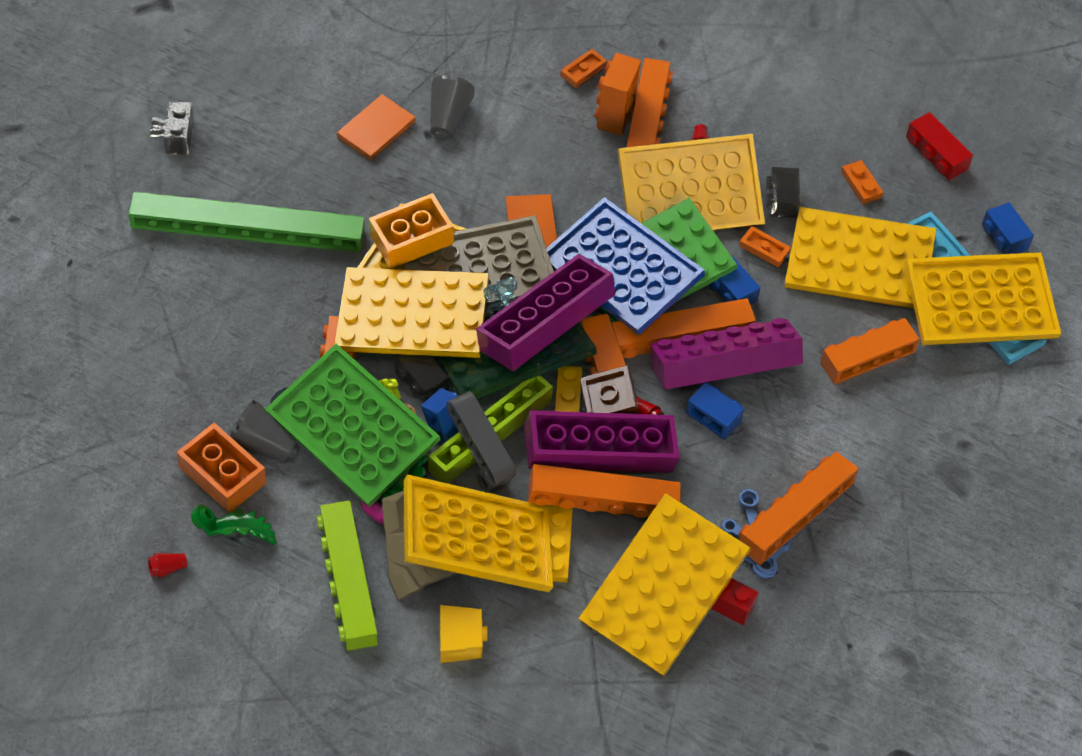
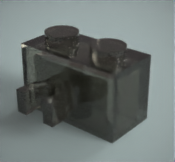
[150,102,194,155]

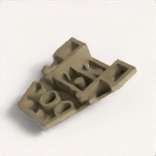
[382,491,457,601]

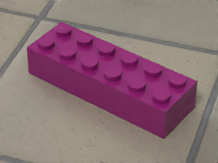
[476,254,615,371]
[650,318,803,390]
[524,410,680,473]

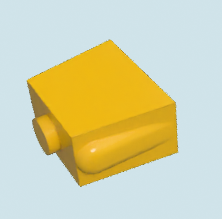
[440,605,487,663]

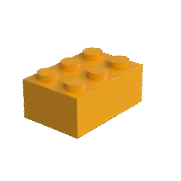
[369,193,454,269]

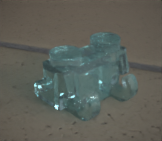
[483,277,517,317]

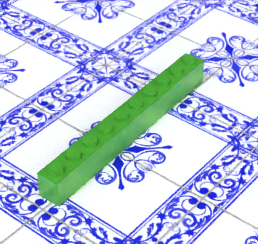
[128,192,365,253]

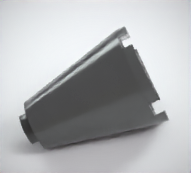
[430,75,475,140]
[230,400,300,462]

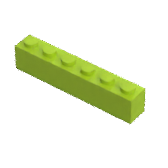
[428,372,553,484]
[316,500,378,651]

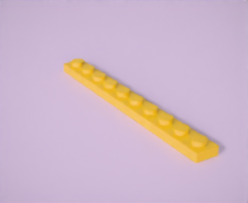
[548,365,582,583]

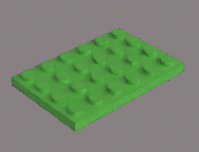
[598,198,737,324]
[265,344,440,507]

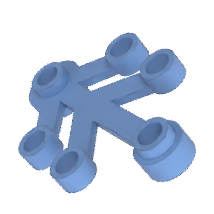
[721,489,791,578]

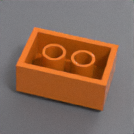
[594,53,641,136]
[176,423,266,513]

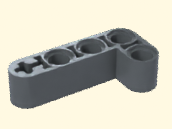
[446,391,516,493]

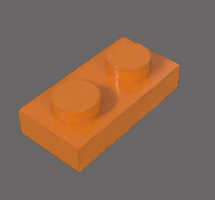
[560,49,607,88]
[841,160,884,205]
[739,226,791,268]

